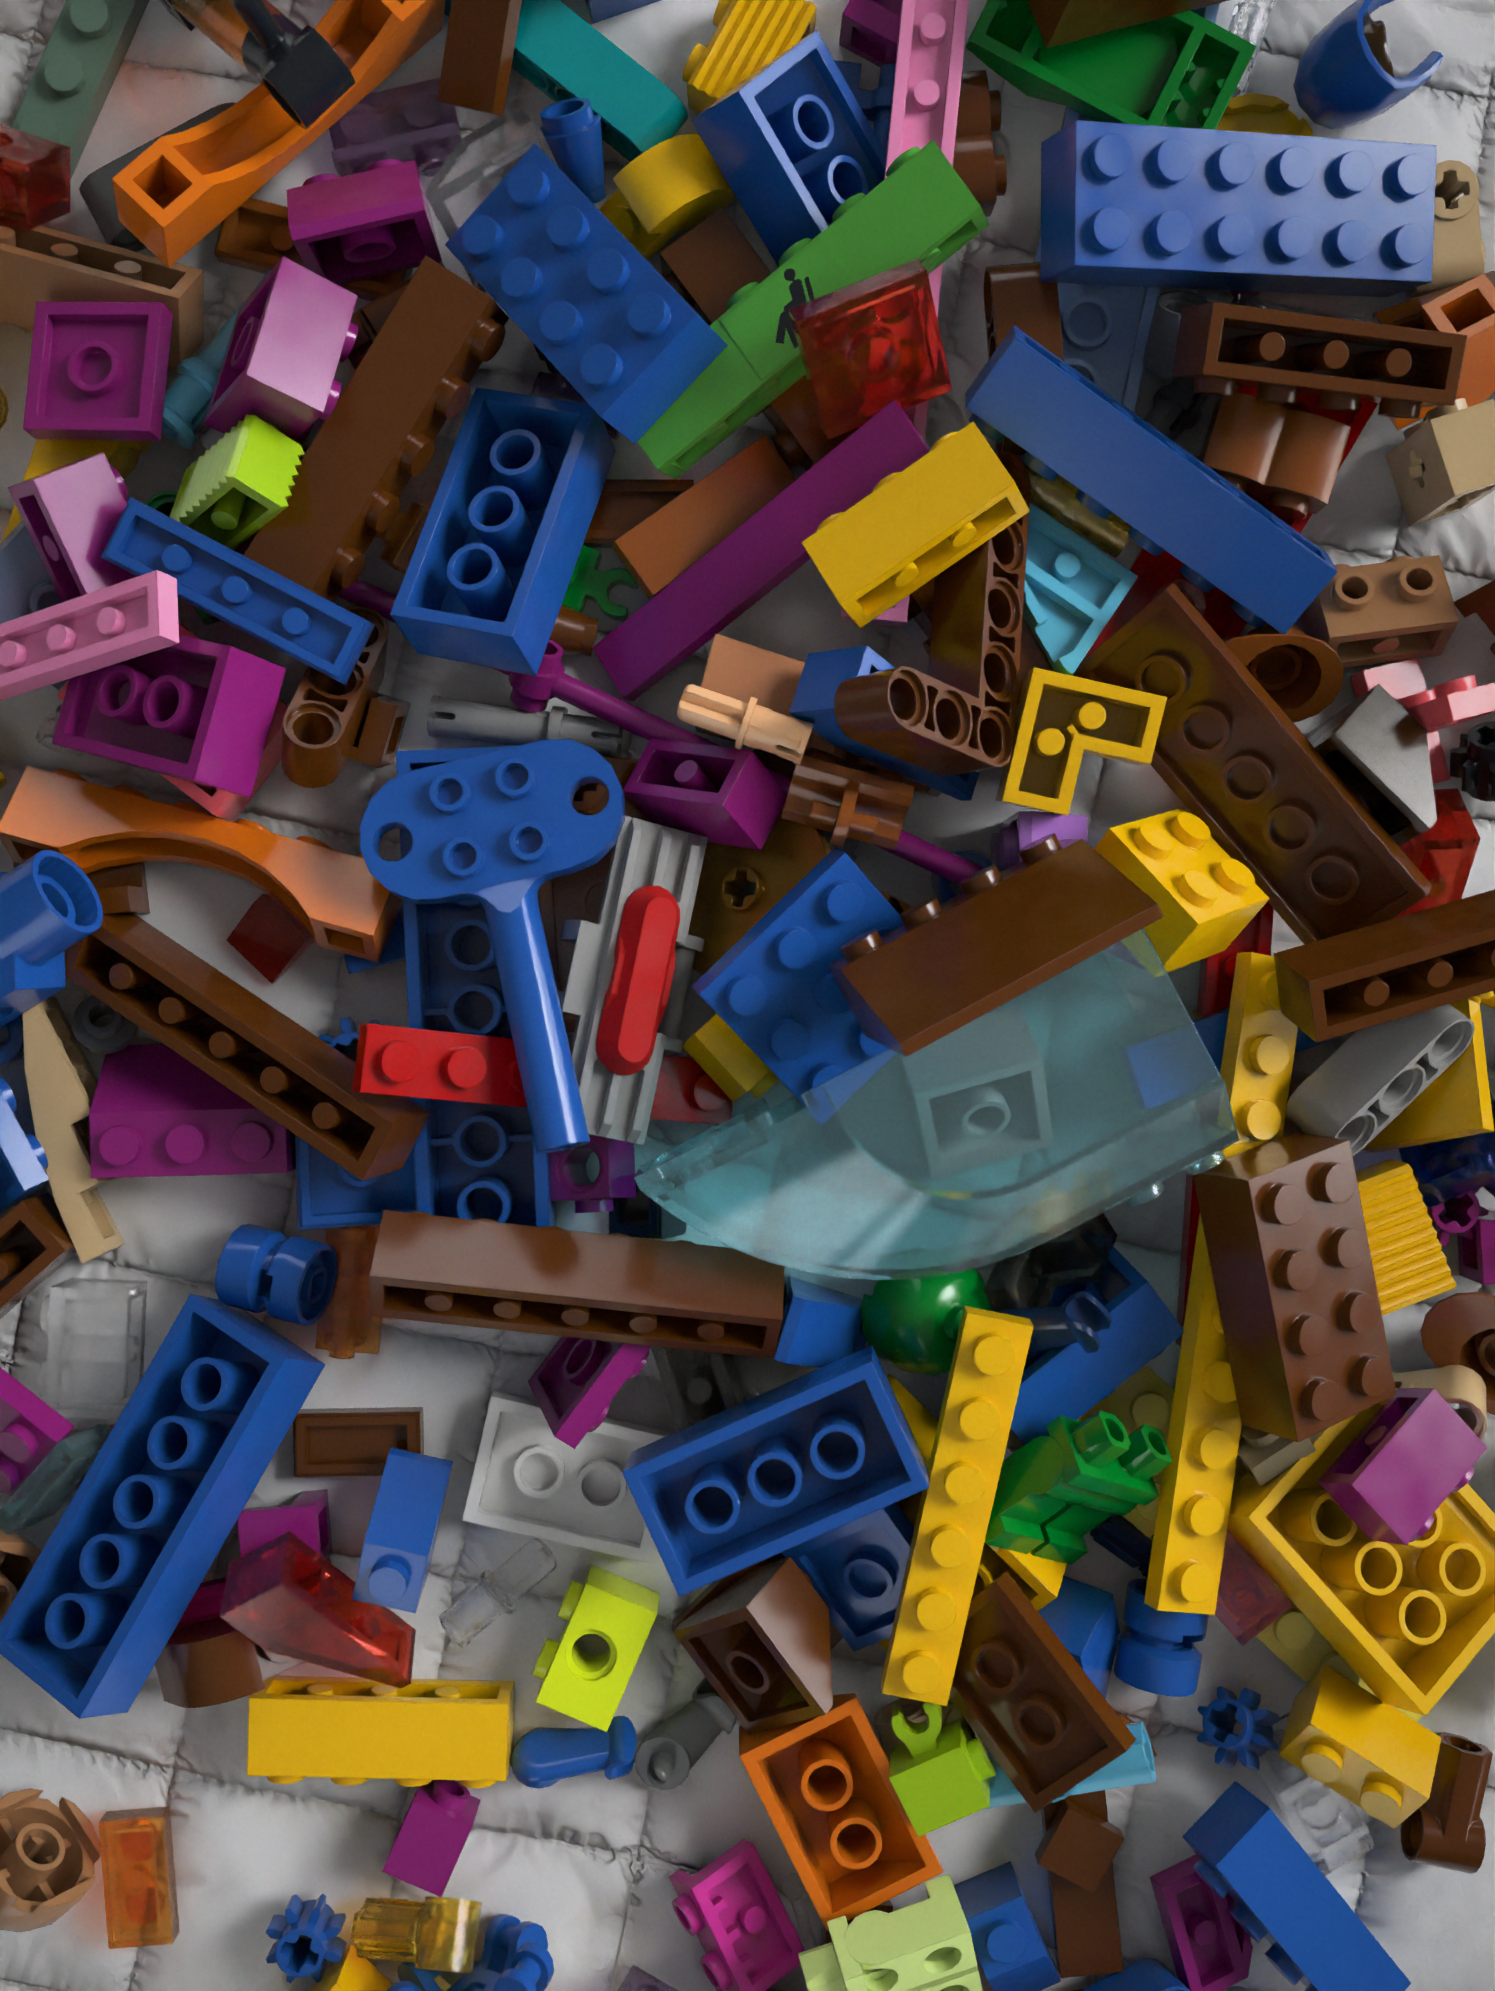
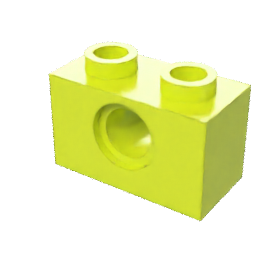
[532,1564,660,1732]

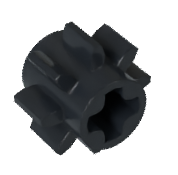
[1450,721,1495,802]

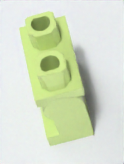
[798,1874,983,1991]

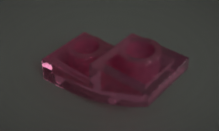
[1151,1528,1293,1646]

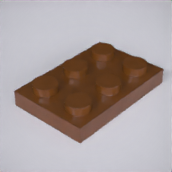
[949,1571,1136,1813]

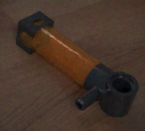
[160,0,355,130]

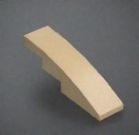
[22,997,125,1264]

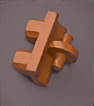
[781,750,915,850]

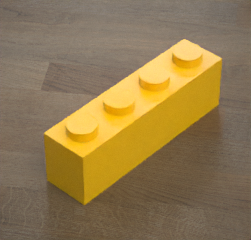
[247,1676,515,1788]

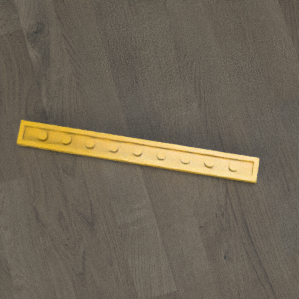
[1144,952,1298,1615]

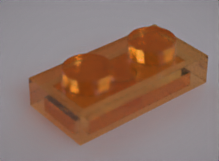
[99,1806,180,1949]

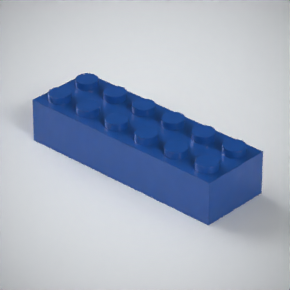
[1040,120,1437,297]
[0,1294,326,1719]

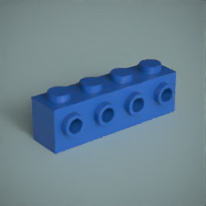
[1182,1781,1411,1991]

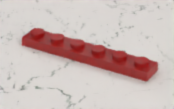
[352,1023,733,1126]

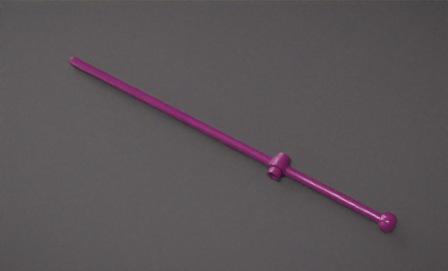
[233,530,1145,970]

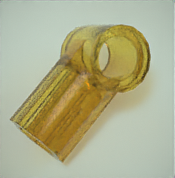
[351,1896,482,1974]

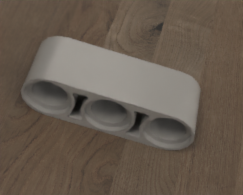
[1286,1004,1475,1156]

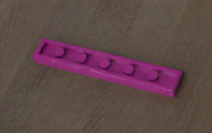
[593,400,930,701]

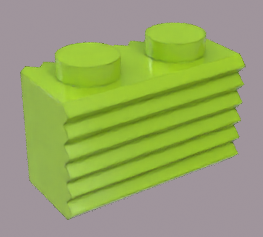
[169,414,305,550]

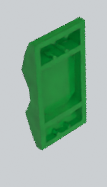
[966,0,1257,130]

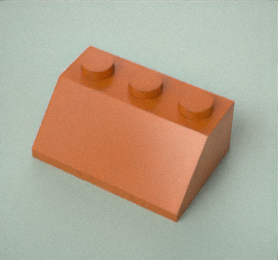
[739,1693,943,1931]

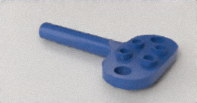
[360,739,625,1154]

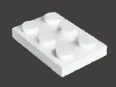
[462,1391,674,1563]

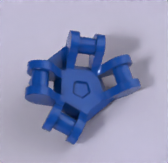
[387,1914,554,1991]

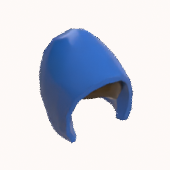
[1293,0,1444,129]

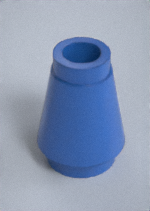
[538,98,607,204]

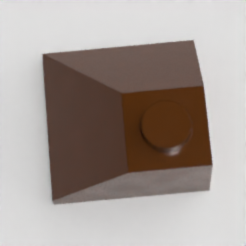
[673,1557,833,1735]

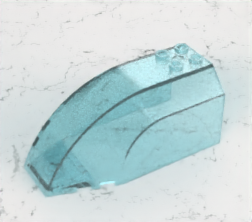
[634,928,1239,1280]

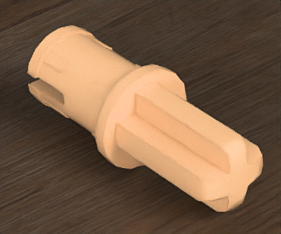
[677,684,814,765]

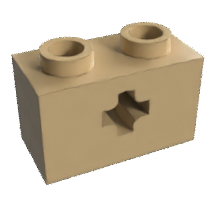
[1386,398,1495,527]

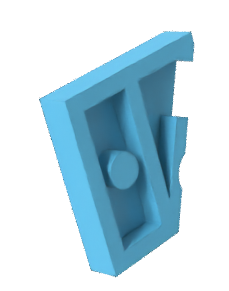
[1023,503,1138,676]

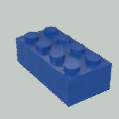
[445,143,728,444]
[390,387,616,676]
[622,1345,929,1597]

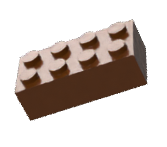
[1192,1133,1396,1442]

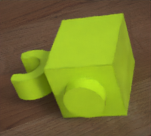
[889,1701,996,1837]

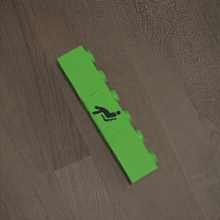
[637,140,990,480]

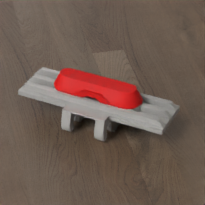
[558,815,708,1145]

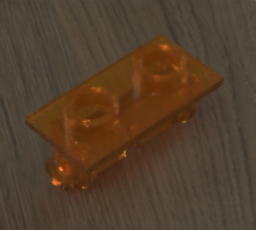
[315,1225,383,1359]

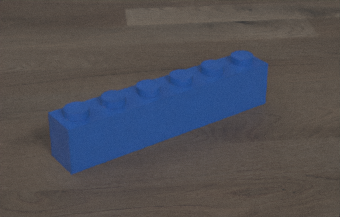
[965,325,1338,634]

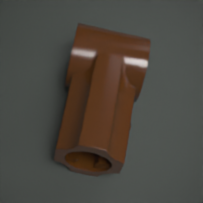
[1400,1732,1493,1874]

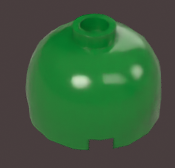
[861,1242,992,1376]

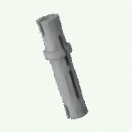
[427,695,623,757]

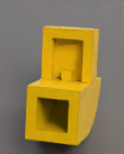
[599,134,736,261]

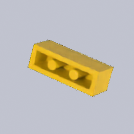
[801,421,1030,628]

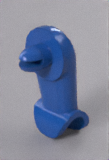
[511,1715,637,1789]

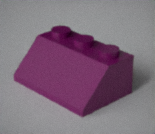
[89,1044,296,1178]

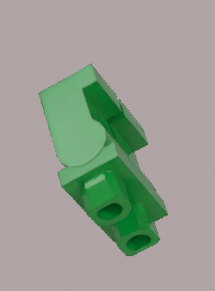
[985,1410,1172,1565]

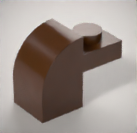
[155,1599,312,1708]

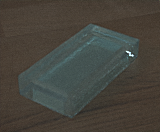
[0,1423,111,1535]

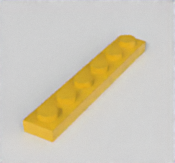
[880,1306,1034,1706]

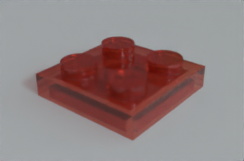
[789,258,952,440]

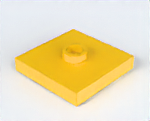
[1351,999,1494,1153]

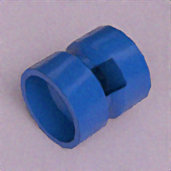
[215,1224,338,1326]
[1113,1578,1209,1697]

